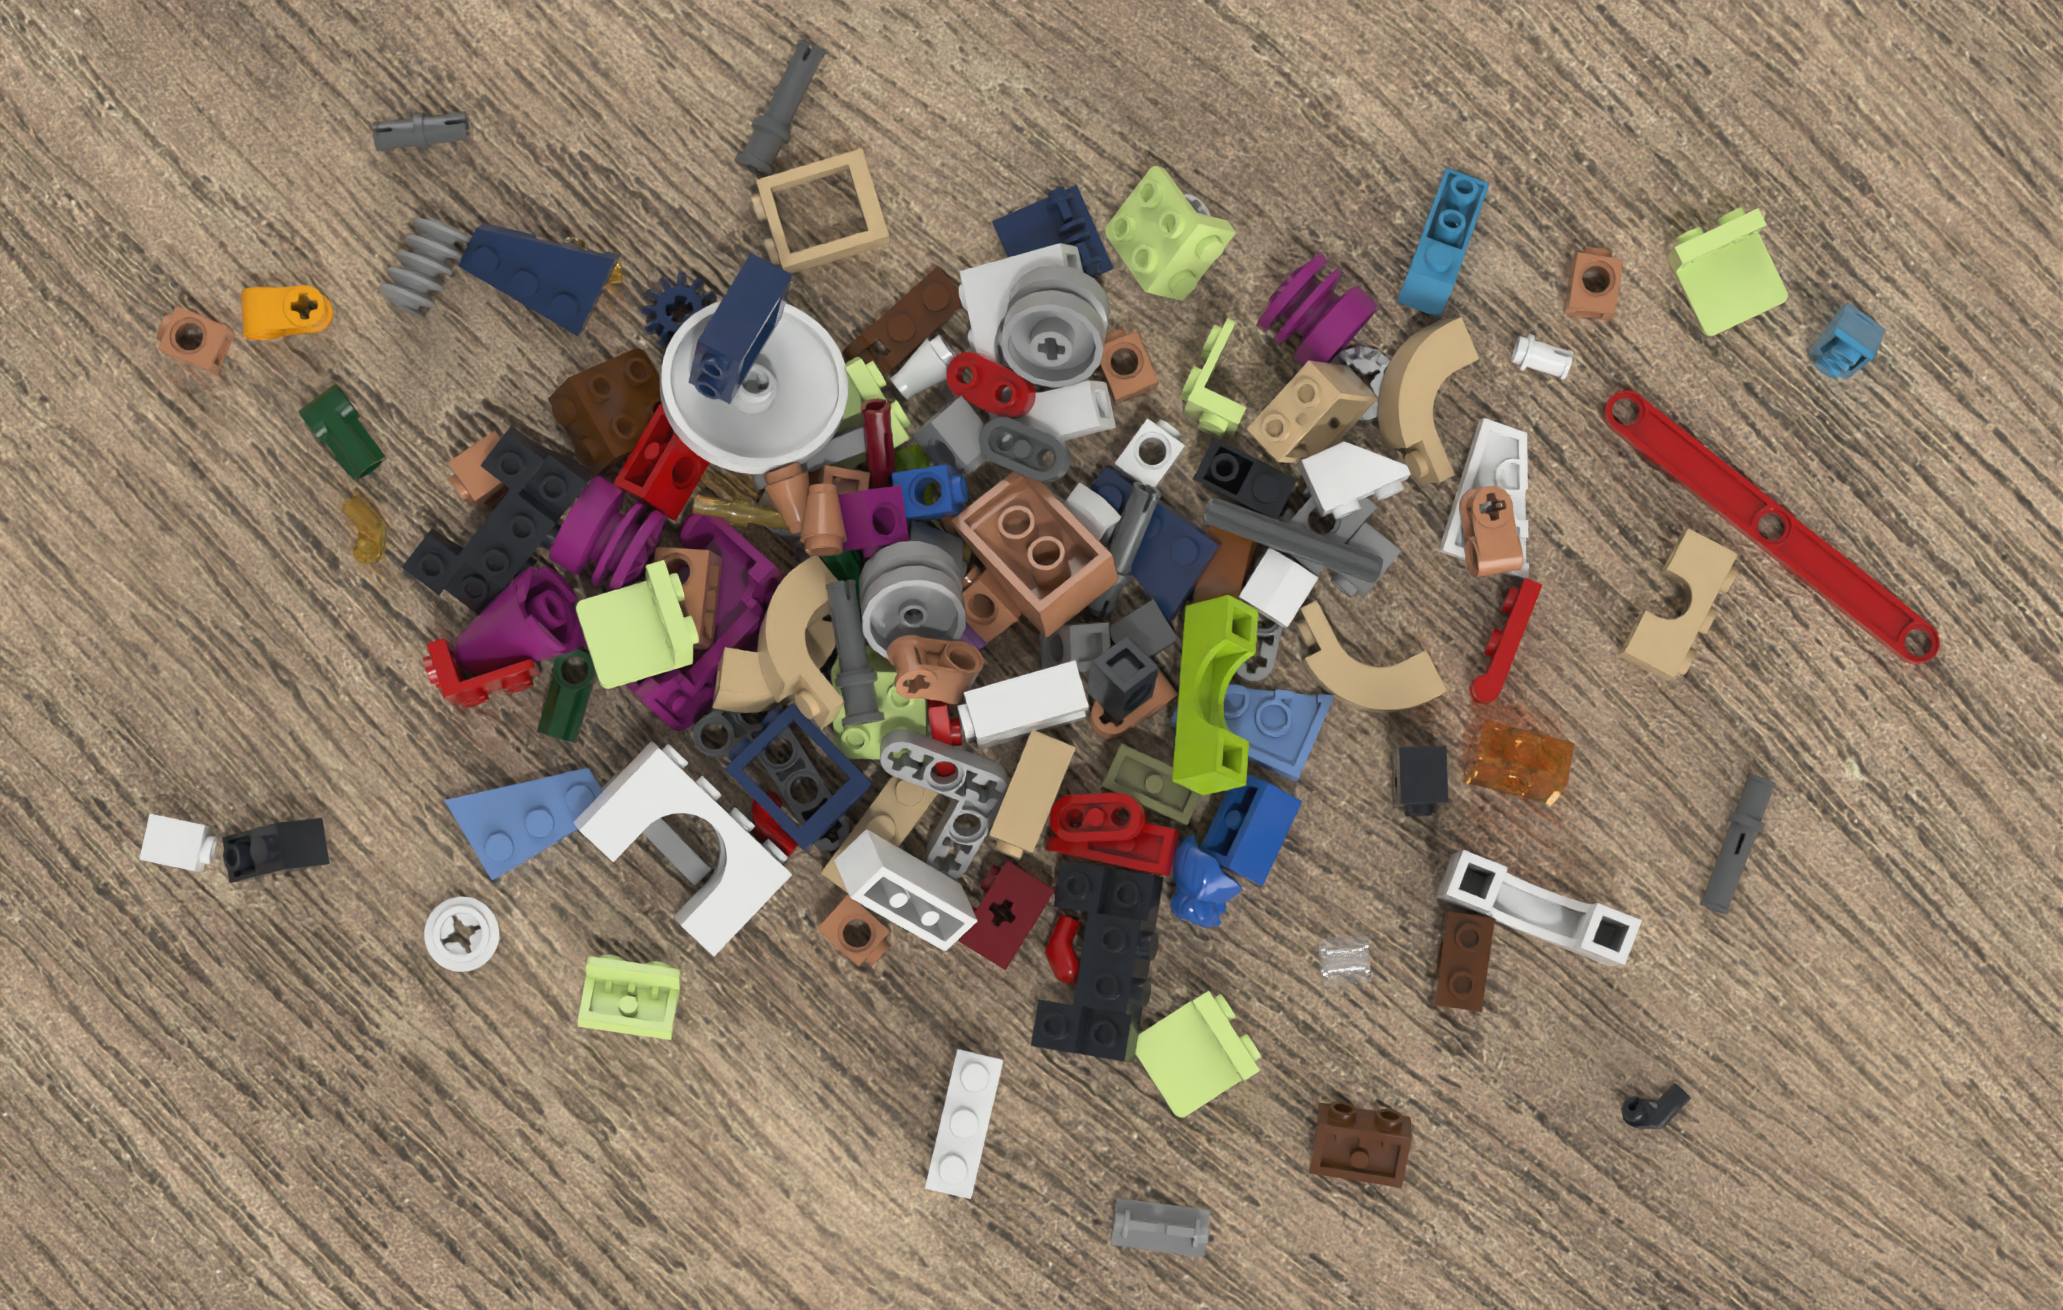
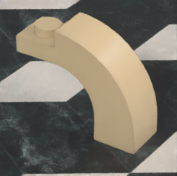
[1378,316,1479,484]
[758,556,844,729]
[1295,600,1448,713]
[712,612,836,713]

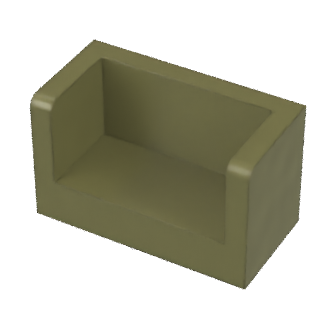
[1100,743,1201,827]

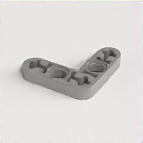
[880,729,1008,880]

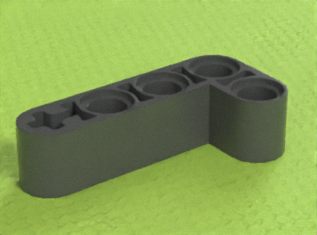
[693,709,851,852]

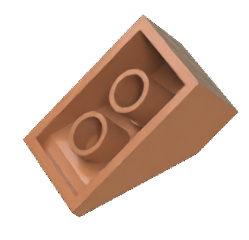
[951,471,1119,638]

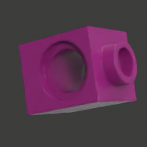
[838,485,909,558]

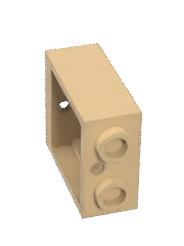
[751,148,891,274]
[1247,360,1378,464]
[989,730,1076,860]

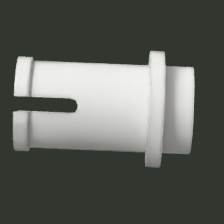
[1511,334,1573,380]

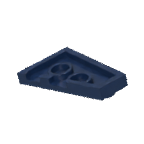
[1091,465,1222,622]

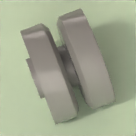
[1000,265,1111,388]
[859,541,966,659]

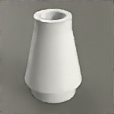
[891,335,957,400]

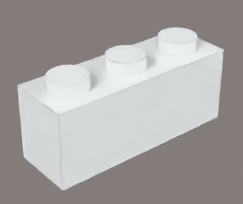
[834,829,978,951]
[925,1049,1003,1199]

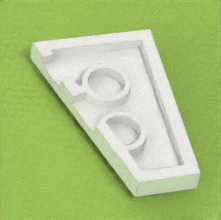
[1438,418,1529,580]

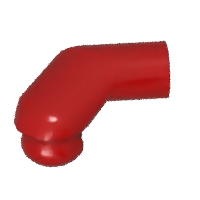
[751,791,799,861]
[1045,914,1081,985]

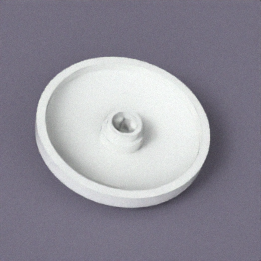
[660,301,848,474]

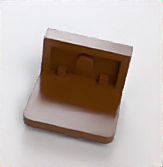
[548,348,662,478]

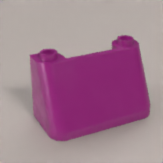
[582,503,785,731]

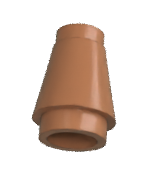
[763,462,810,535]
[800,484,847,556]

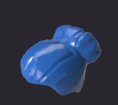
[1169,834,1243,928]

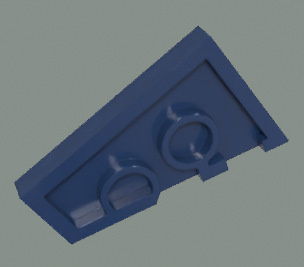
[459,223,621,336]

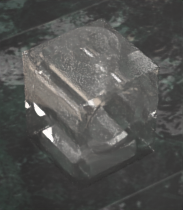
[1317,935,1372,986]

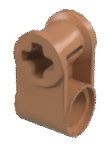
[1459,486,1523,578]
[886,635,984,704]
[1090,658,1179,740]

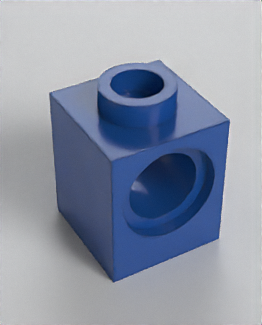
[892,464,968,523]

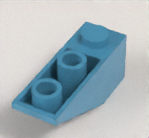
[1396,167,1490,318]
[1808,302,1886,380]

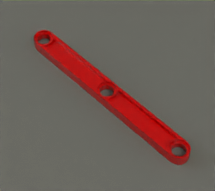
[1603,390,1940,665]

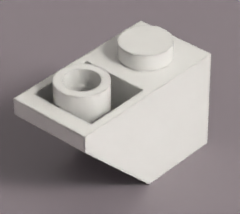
[1298,441,1411,520]

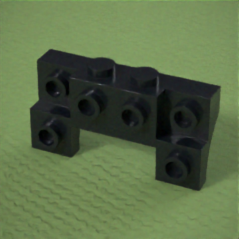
[402,426,593,615]
[1031,860,1164,1063]

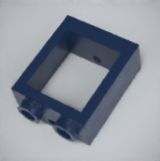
[688,253,793,404]
[725,703,873,852]

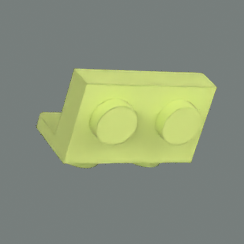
[578,955,681,1040]

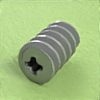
[378,217,471,321]

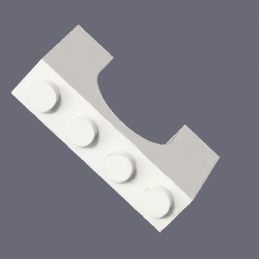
[959,243,1116,451]
[957,660,1089,750]
[573,741,792,956]
[1436,850,1642,966]

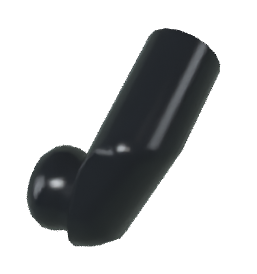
[1621,1083,1691,1129]

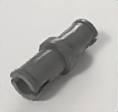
[373,111,470,152]

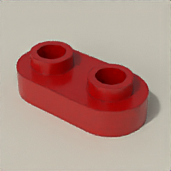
[947,352,1036,419]
[1050,793,1145,843]

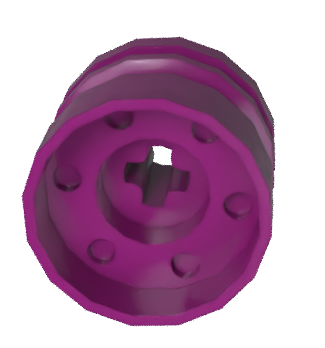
[1256,252,1380,367]
[549,475,668,592]

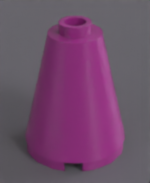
[455,566,585,676]

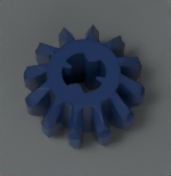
[641,273,717,348]

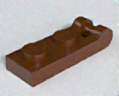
[842,266,963,379]

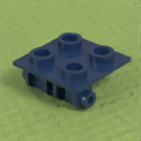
[992,185,1114,278]

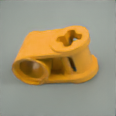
[241,285,334,340]

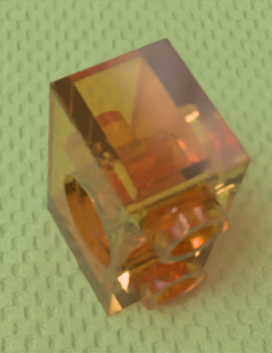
[1463,719,1574,805]

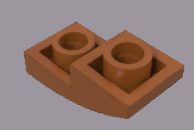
[1193,525,1257,604]

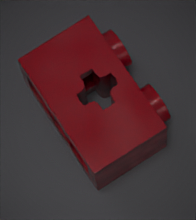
[957,860,1055,971]

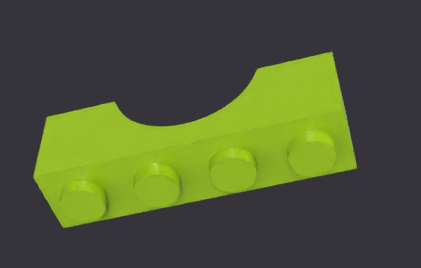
[1172,595,1259,795]

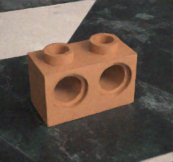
[649,547,723,650]

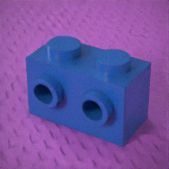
[1200,774,1302,886]

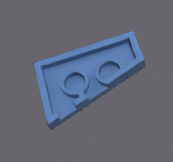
[1169,684,1334,782]
[444,768,603,881]

